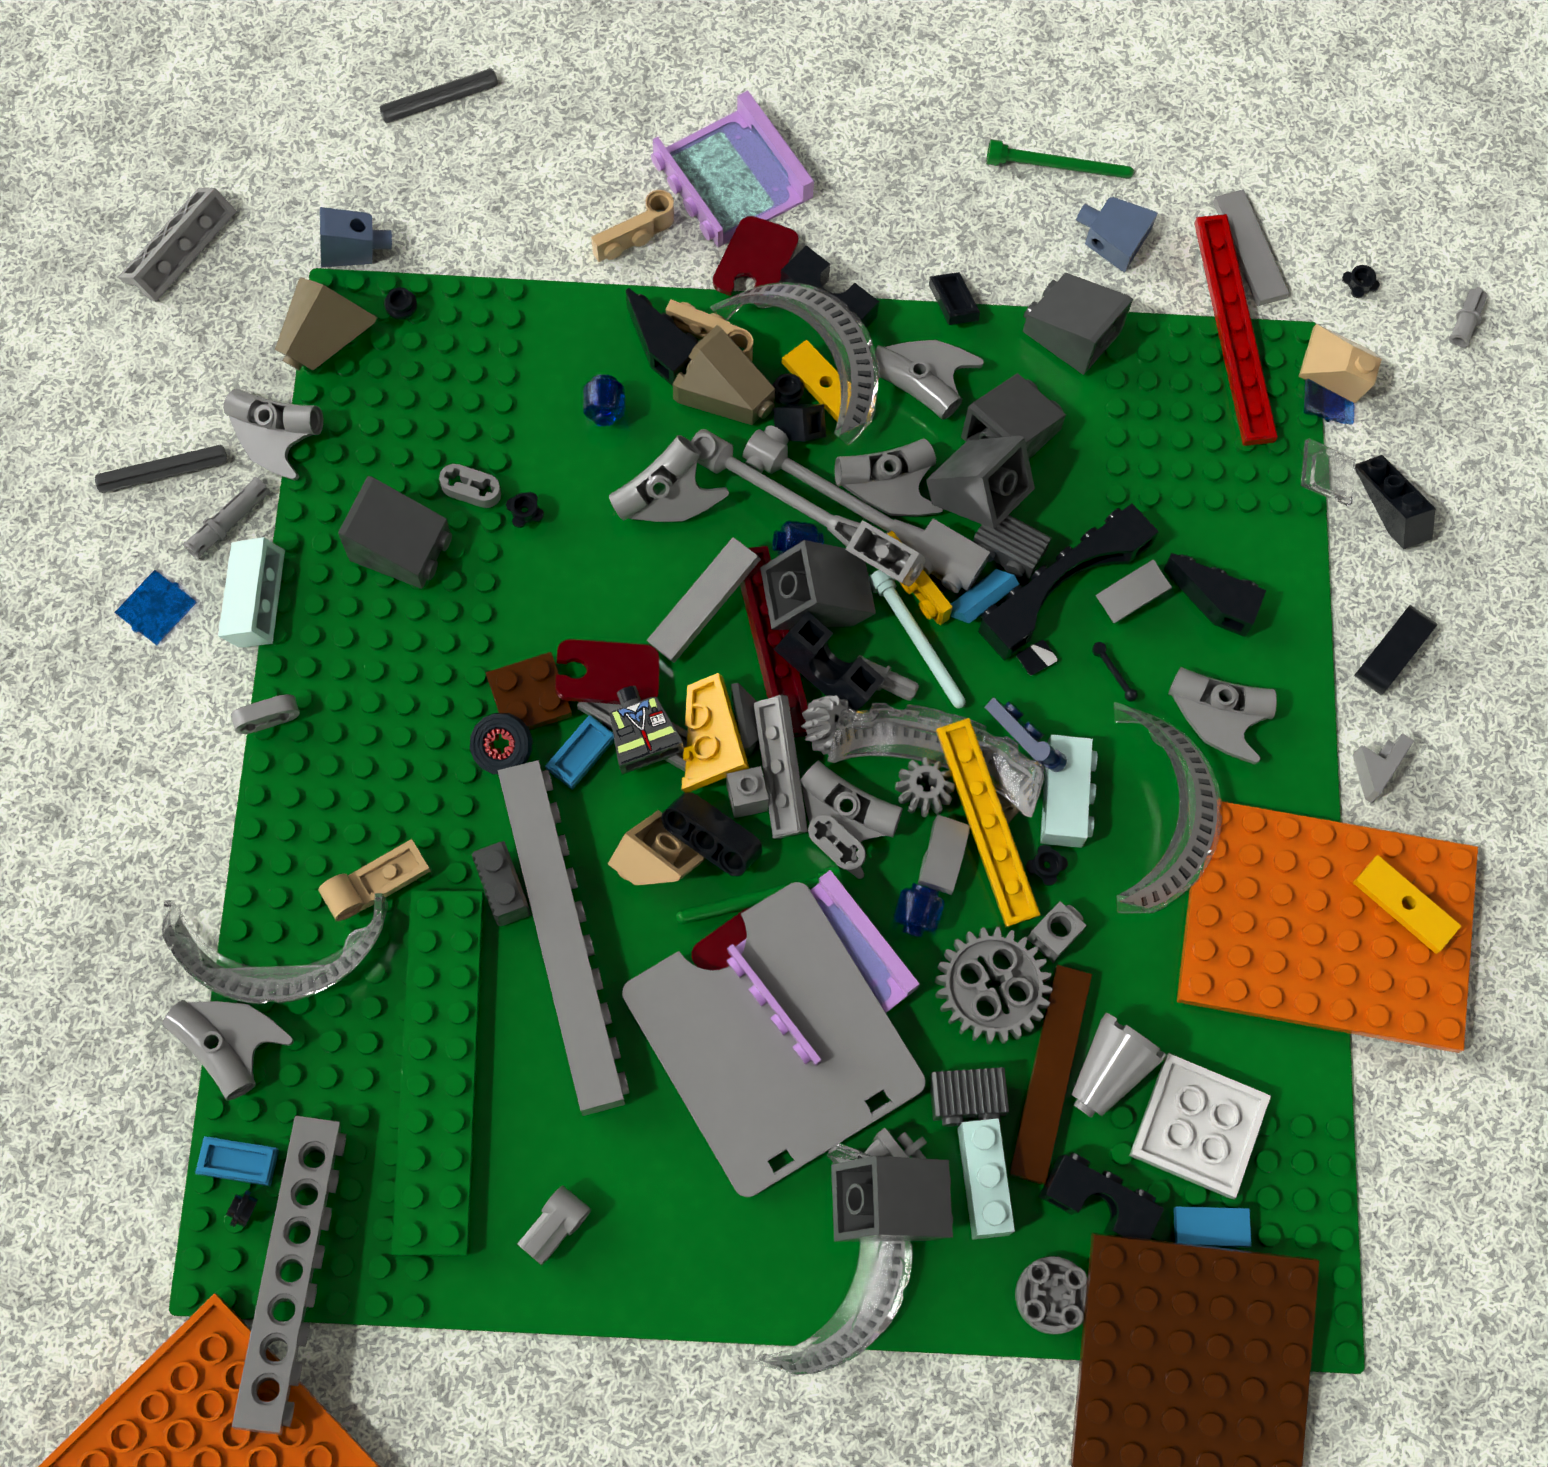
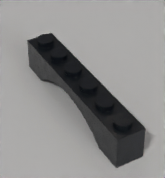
[978,503,1159,661]

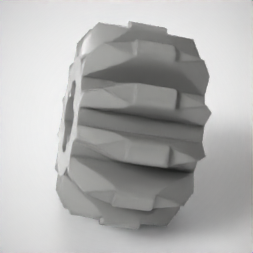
[801,695,855,755]
[895,757,955,817]

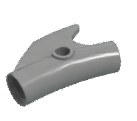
[872,340,983,420]
[223,388,323,481]
[609,435,729,522]
[835,438,943,517]
[1168,667,1276,764]
[800,761,903,879]
[162,1000,294,1101]

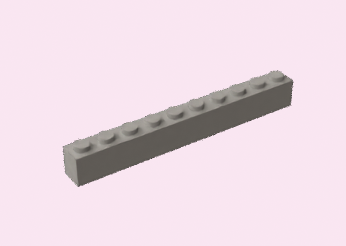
[497,760,630,1116]

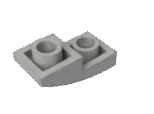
[1095,560,1172,624]
[918,814,970,895]

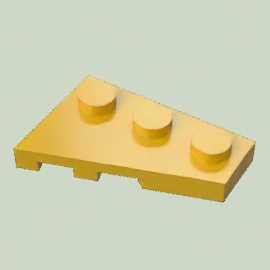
[681,673,749,793]

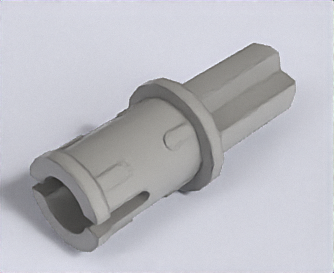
[1449,287,1488,348]
[858,655,919,701]

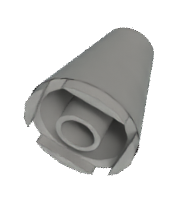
[1071,1013,1167,1118]

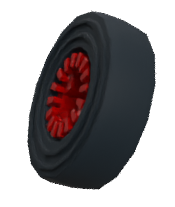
[470,713,533,775]

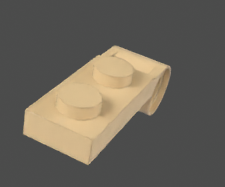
[591,190,674,262]
[665,299,753,362]
[318,839,431,921]

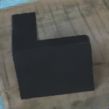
[773,403,826,442]

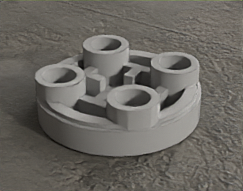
[1015,1257,1087,1335]

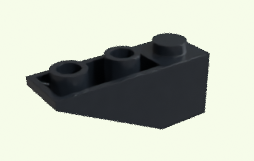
[626,288,698,386]
[1353,455,1436,549]
[1163,553,1266,637]

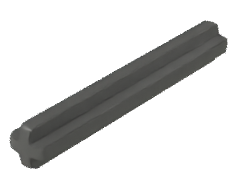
[379,68,498,123]
[95,445,227,493]

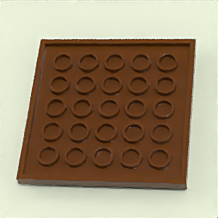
[1070,1233,1319,1467]

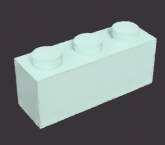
[218,537,285,647]
[1040,735,1098,848]
[957,1118,1015,1240]

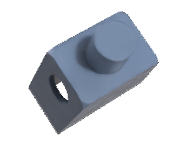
[1076,197,1158,272]
[320,207,392,268]

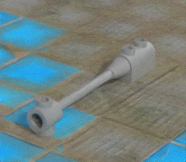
[743,425,990,593]
[691,429,926,587]

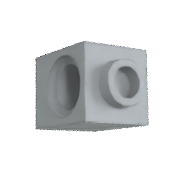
[726,766,769,818]
[1027,901,1087,963]

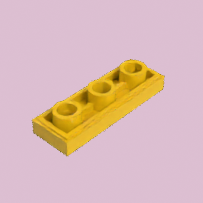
[782,340,870,427]
[887,531,953,625]
[1353,855,1461,954]

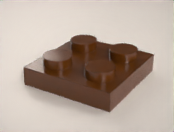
[486,652,573,730]

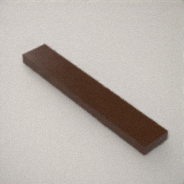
[1008,965,1092,1185]

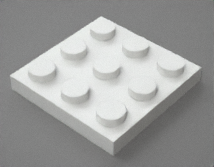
[1129,1053,1271,1199]

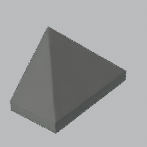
[731,683,759,759]

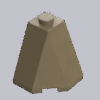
[275,277,377,371]
[673,325,775,425]

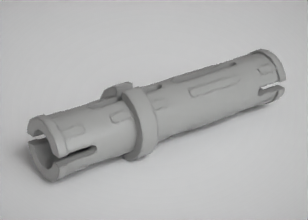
[183,477,270,559]

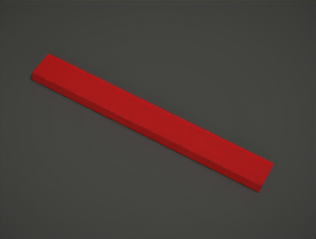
[1194,214,1277,446]

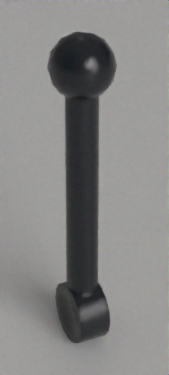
[1092,642,1138,702]

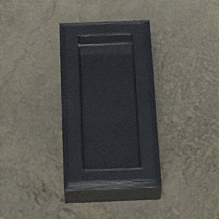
[929,272,980,325]

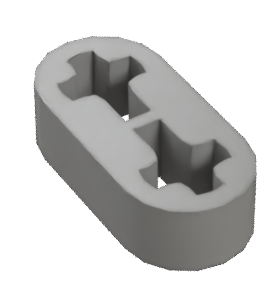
[439,464,501,508]
[231,694,299,734]
[808,814,866,870]

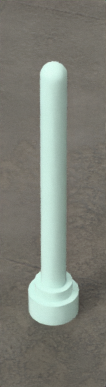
[869,570,966,708]

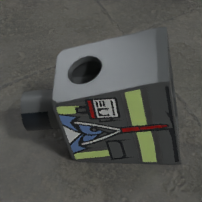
[610,686,684,775]

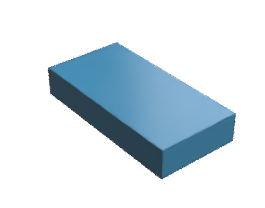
[950,569,1019,623]
[545,715,614,790]
[195,1136,279,1186]
[1173,1207,1251,1247]

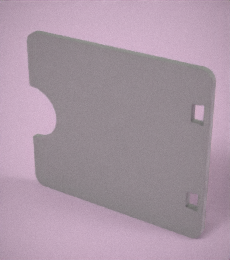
[622,882,925,1197]

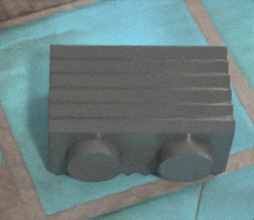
[973,515,1052,580]
[472,841,531,927]
[929,1067,1009,1127]

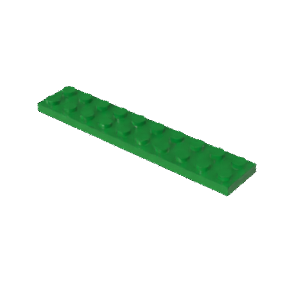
[391,891,484,1256]

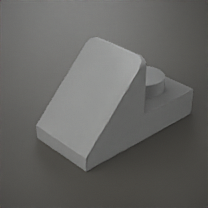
[1352,733,1414,803]

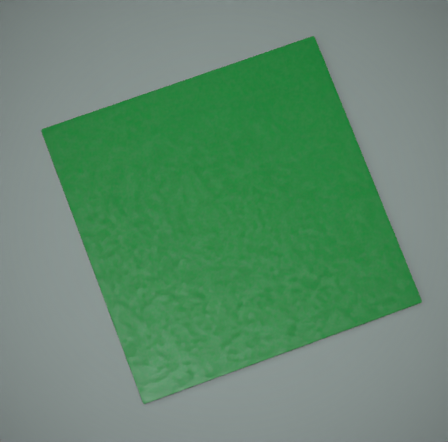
[169,268,1365,1374]

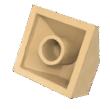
[1299,324,1382,403]
[608,810,706,885]

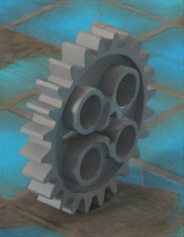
[935,927,1052,1044]

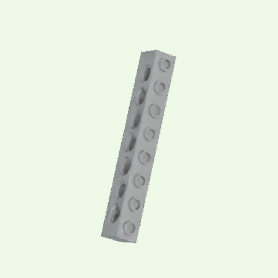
[232,1116,346,1435]

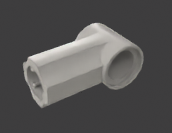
[517,1185,591,1265]

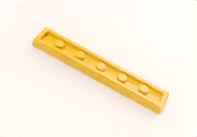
[936,718,1040,927]

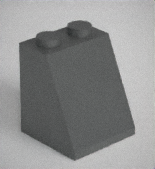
[1023,272,1133,375]
[961,373,1066,459]
[926,435,1035,529]
[338,476,452,589]
[760,540,876,630]
[831,1156,953,1242]

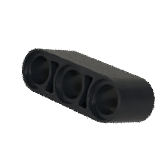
[1354,604,1438,696]
[661,792,763,876]

